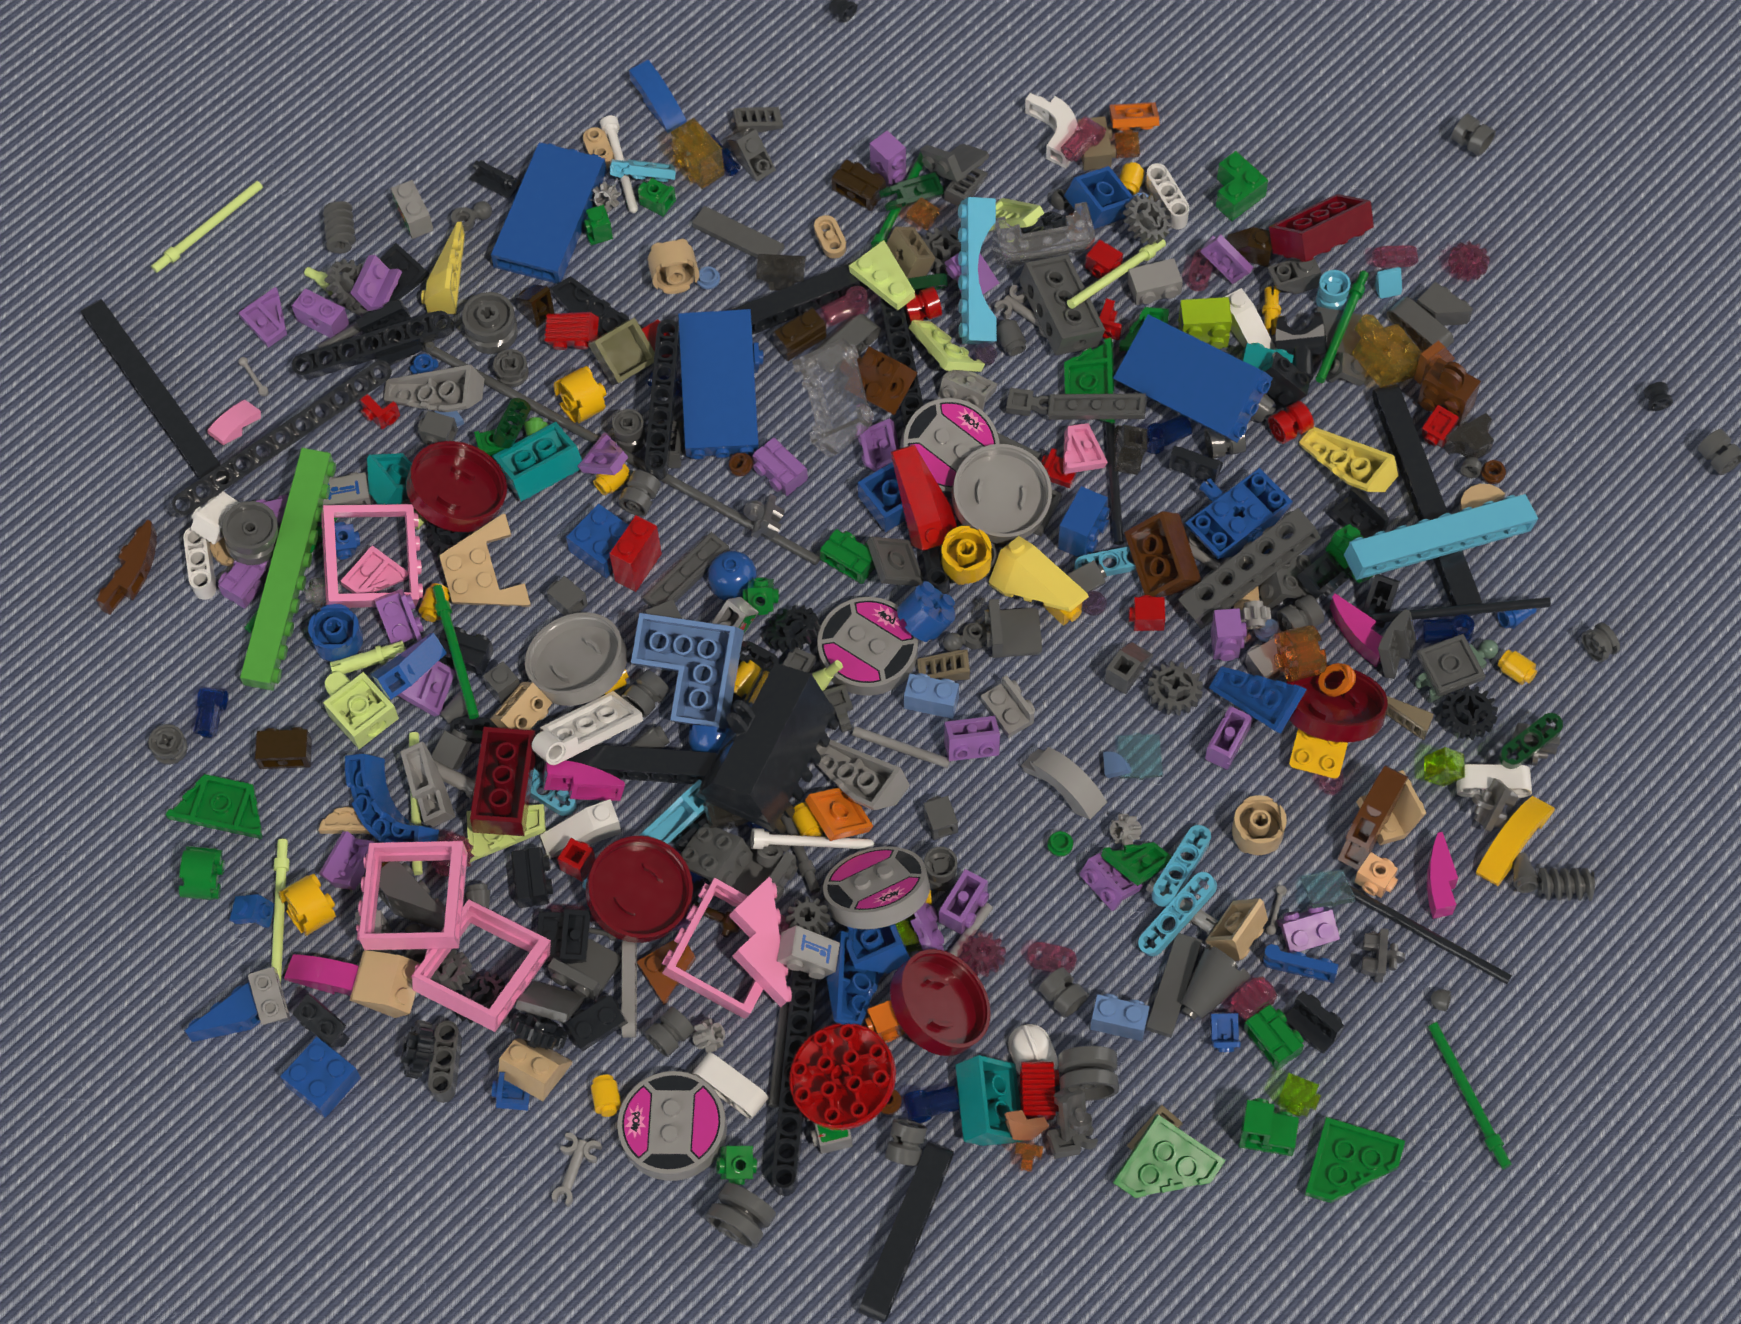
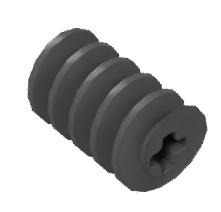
[323,201,356,254]
[1538,868,1595,901]

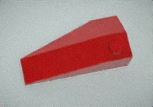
[891,445,957,550]

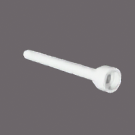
[600,115,638,213]
[750,828,874,849]

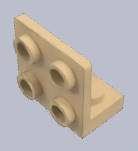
[1356,770,1426,845]

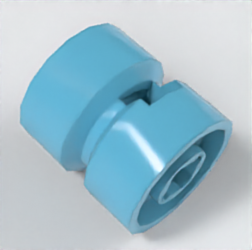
[1316,270,1351,311]

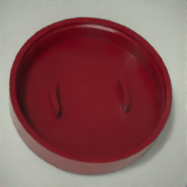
[406,441,507,532]
[1287,665,1388,742]
[586,836,693,943]
[890,949,991,1056]

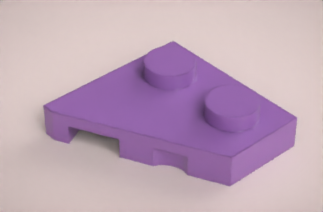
[239,287,287,348]
[578,433,628,475]
[397,661,456,717]
[911,903,944,951]

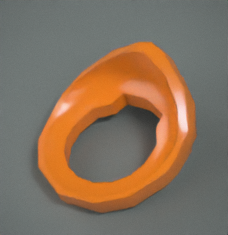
[1318,663,1356,697]

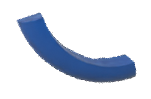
[345,754,439,843]

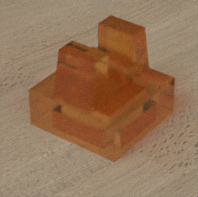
[1115,129,1140,158]
[907,197,940,230]
[1015,1142,1043,1172]

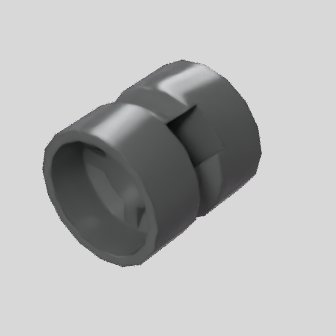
[1451,113,1496,156]
[612,409,646,453]
[1204,428,1246,459]
[1697,428,1741,475]
[618,470,661,517]
[1277,594,1325,638]
[622,670,670,718]
[924,846,957,891]
[1039,967,1089,1018]
[644,1007,695,1058]
[885,1119,928,1166]

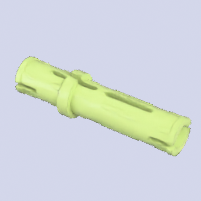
[330,640,406,674]

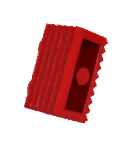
[545,312,599,350]
[1020,1062,1059,1120]

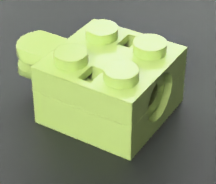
[323,672,399,749]

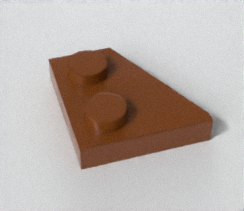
[1414,340,1455,385]
[637,939,696,1005]

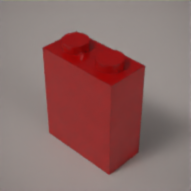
[609,515,662,592]

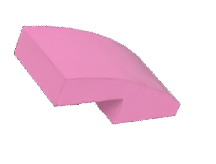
[207,400,261,445]

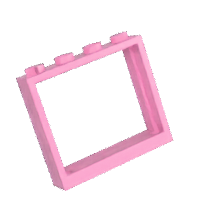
[321,504,423,608]
[356,841,468,950]
[662,878,789,1019]
[411,900,551,1032]

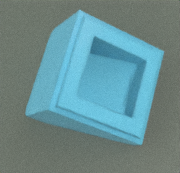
[1374,267,1402,299]

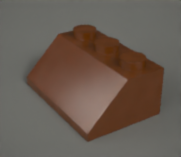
[1124,511,1202,597]

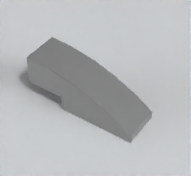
[400,742,455,827]

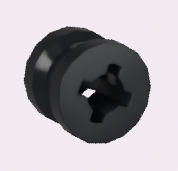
[829,0,858,22]
[1643,382,1673,411]

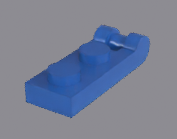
[1263,944,1339,983]

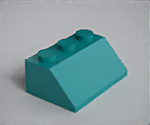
[493,422,582,502]
[956,1055,1023,1146]

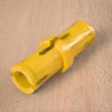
[1262,286,1281,335]

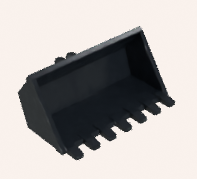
[695,663,839,835]

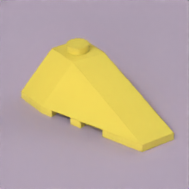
[421,222,465,314]
[1299,427,1398,492]
[989,536,1089,612]

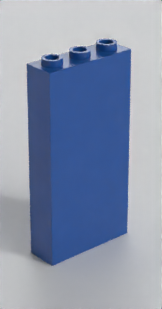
[491,142,607,284]
[678,309,759,460]
[1113,314,1273,443]

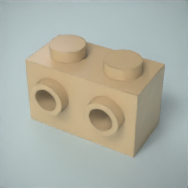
[491,682,553,730]

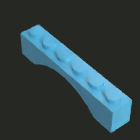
[958,197,997,345]
[582,779,713,890]

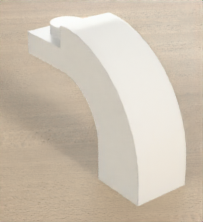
[1025,93,1078,168]

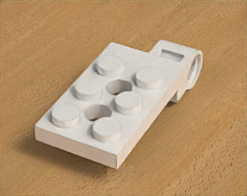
[532,691,643,765]

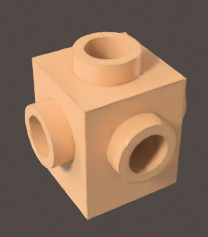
[1354,852,1398,898]

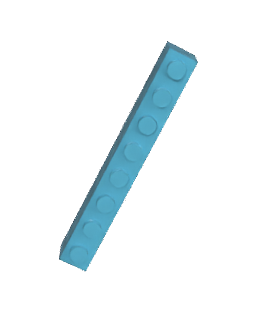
[1344,494,1538,580]

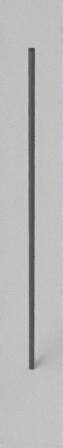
[336,298,820,565]

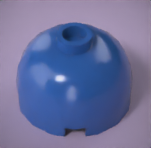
[708,551,757,601]
[689,725,729,753]

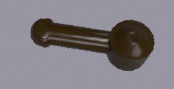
[691,901,740,938]

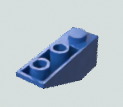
[370,632,447,700]
[184,982,261,1042]

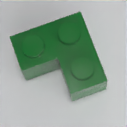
[1216,151,1268,221]
[1239,1098,1299,1156]

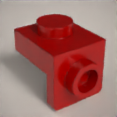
[360,394,400,430]

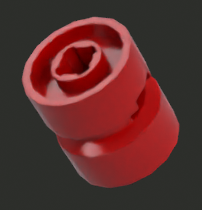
[904,287,942,326]
[1268,401,1314,444]

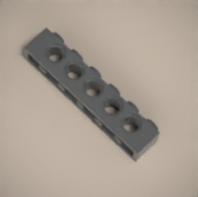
[1178,508,1321,629]

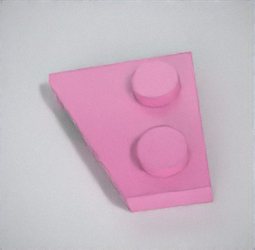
[1063,423,1108,474]
[341,545,409,594]

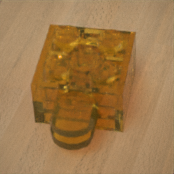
[671,118,724,189]
[1352,314,1422,388]

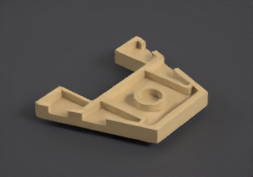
[439,514,531,607]

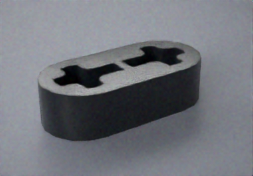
[739,641,779,673]
[450,717,498,744]

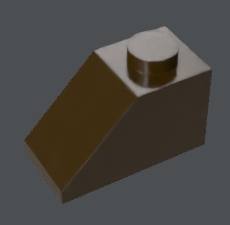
[1227,227,1273,267]
[516,284,555,328]

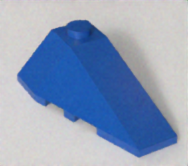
[846,924,910,973]
[826,931,884,1025]

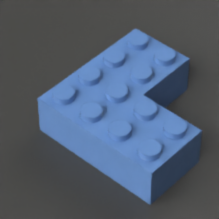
[631,613,744,730]

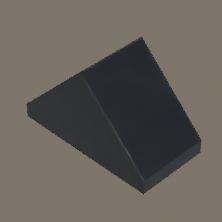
[1362,574,1400,628]

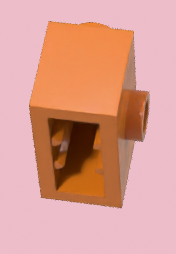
[864,1000,906,1043]

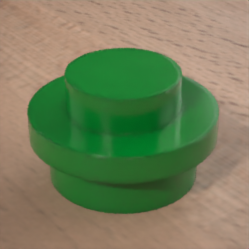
[1047,831,1073,857]

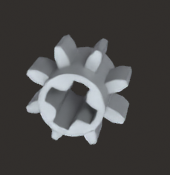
[591,181,621,212]
[1240,601,1271,629]
[1110,814,1142,846]
[693,1018,725,1053]

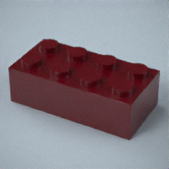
[1269,194,1374,262]
[470,727,536,836]

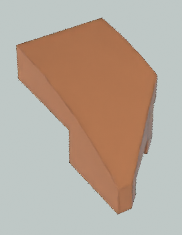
[1005,1110,1049,1141]

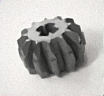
[785,896,830,935]

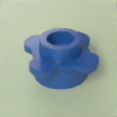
[410,354,439,374]

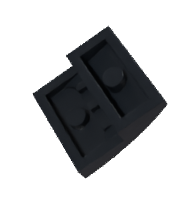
[380,243,430,301]
[537,909,591,965]

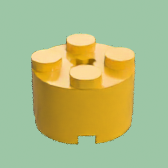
[554,366,607,424]
[942,526,992,585]
[279,873,336,936]

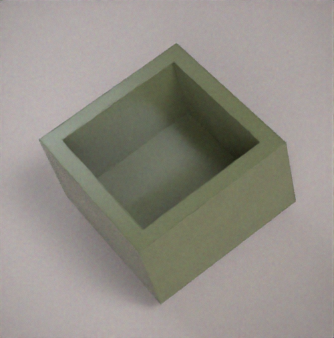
[588,318,655,385]

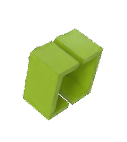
[1177,297,1232,349]

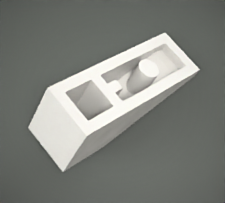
[1225,288,1276,350]
[540,799,621,859]

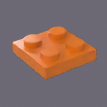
[1109,102,1159,131]
[805,788,873,841]

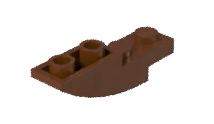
[96,519,157,615]
[1337,765,1409,870]

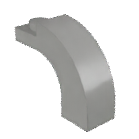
[1021,747,1107,819]

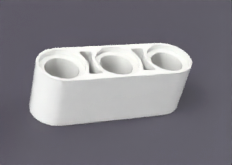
[1145,163,1189,229]
[183,527,216,600]
[1455,764,1532,798]
[692,1052,769,1119]

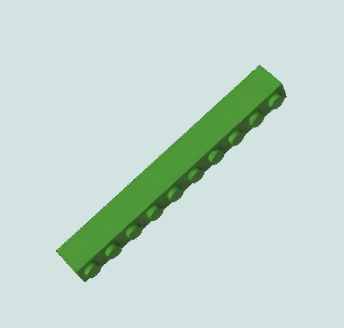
[240,448,336,691]

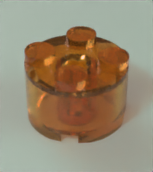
[1274,625,1327,682]

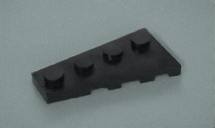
[551,276,644,338]

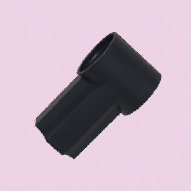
[923,546,950,594]

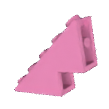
[729,877,792,1007]

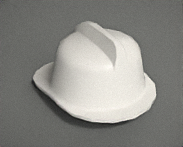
[1008,1024,1058,1075]

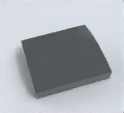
[1378,609,1416,679]

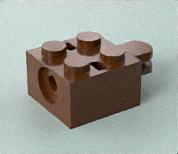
[842,347,917,415]
[1417,358,1481,427]

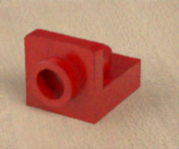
[1099,298,1122,340]
[1422,405,1459,448]
[1041,448,1077,488]

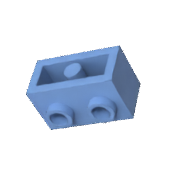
[904,673,959,719]
[1090,994,1150,1041]

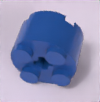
[897,581,955,642]
[308,604,363,662]

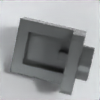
[1327,352,1367,386]

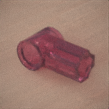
[1061,116,1106,162]
[821,286,869,327]

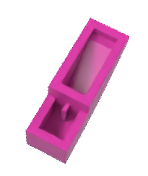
[1330,593,1383,667]
[542,760,625,801]
[1427,832,1459,919]
[284,954,359,996]

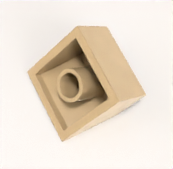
[1205,898,1268,961]
[350,950,421,1018]
[498,1038,572,1101]

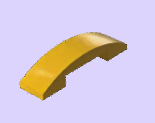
[1476,796,1555,886]

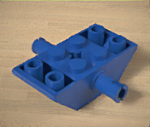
[1185,468,1293,559]

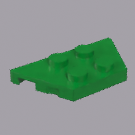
[1064,338,1115,423]
[166,774,263,839]

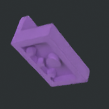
[1200,234,1254,284]
[350,255,402,311]
[374,589,424,644]
[1080,852,1143,911]

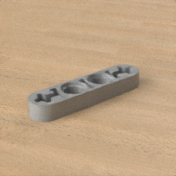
[622,940,637,1038]

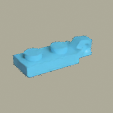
[610,159,676,182]

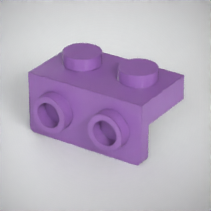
[857,418,900,472]
[320,831,375,890]
[1277,904,1340,953]

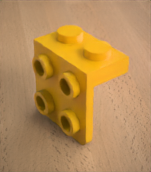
[1289,729,1348,779]

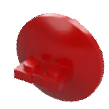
[790,1023,896,1130]

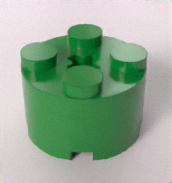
[179,846,225,900]

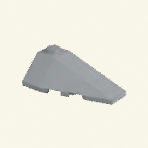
[384,365,485,412]
[816,739,910,810]

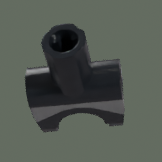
[1276,312,1327,380]

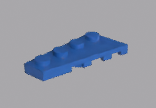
[1209,666,1307,734]

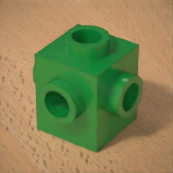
[743,577,779,615]
[716,1146,757,1185]

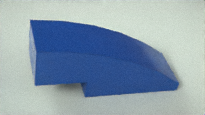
[629,59,687,133]

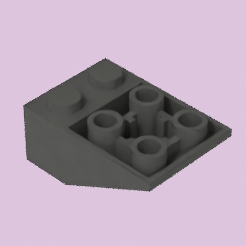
[378,861,446,931]

